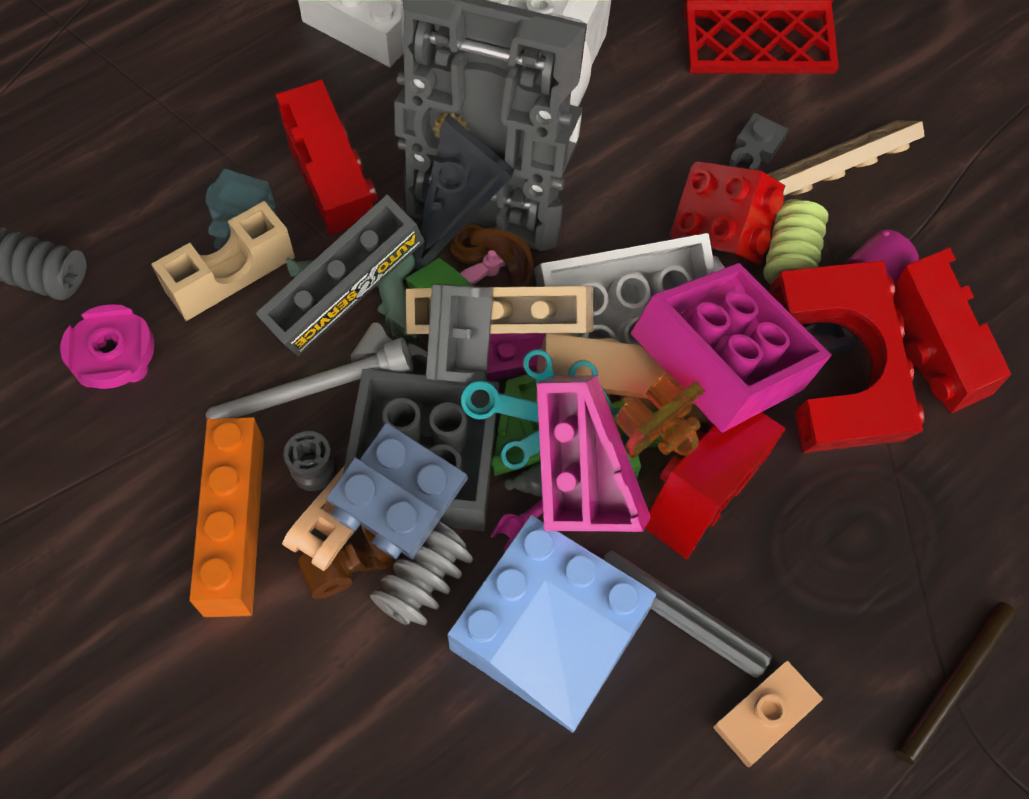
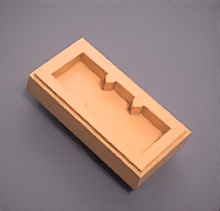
[713,660,823,768]

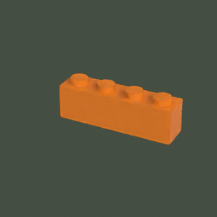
[190,417,265,617]

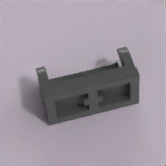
[426,284,494,382]

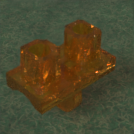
[615,372,705,459]

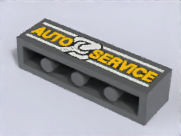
[255,194,425,357]

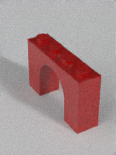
[770,260,924,453]

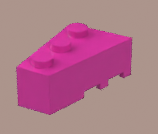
[537,375,651,532]

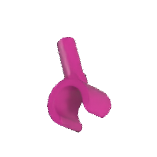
[491,499,543,552]

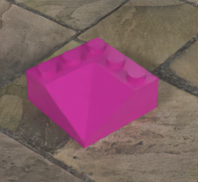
[630,263,831,432]

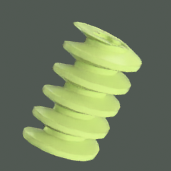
[763,199,828,285]

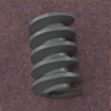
[0,227,87,301]

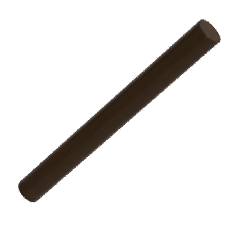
[896,602,1016,765]

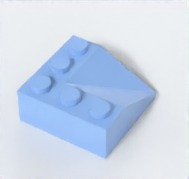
[448,515,657,732]

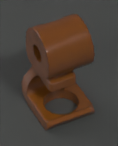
[297,526,395,599]

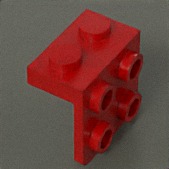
[670,162,786,265]

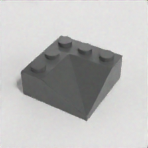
[343,369,499,531]

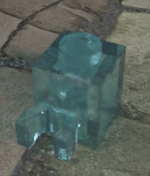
[205,169,276,249]

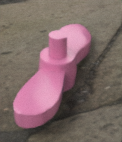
[460,250,506,285]

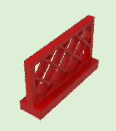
[682,0,839,74]

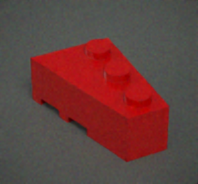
[276,79,378,235]

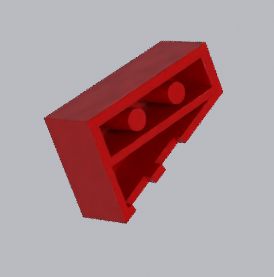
[893,247,1011,413]
[645,412,786,560]

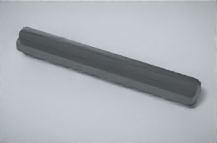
[602,550,771,678]

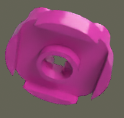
[60,304,155,389]

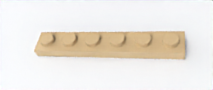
[768,120,925,196]

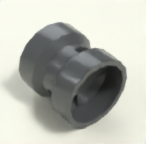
[283,431,336,491]

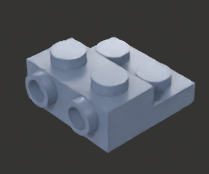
[326,423,468,560]

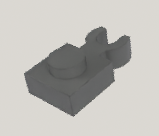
[728,113,789,170]

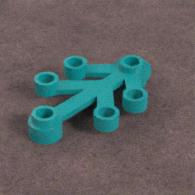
[461,349,641,469]

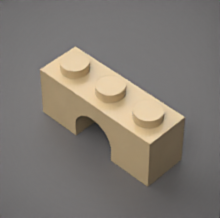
[151,201,295,321]

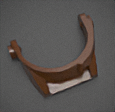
[469,228,537,287]

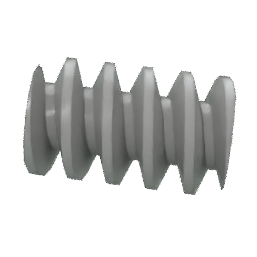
[370,521,473,626]

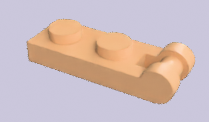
[282,466,354,571]

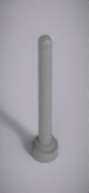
[206,337,414,419]

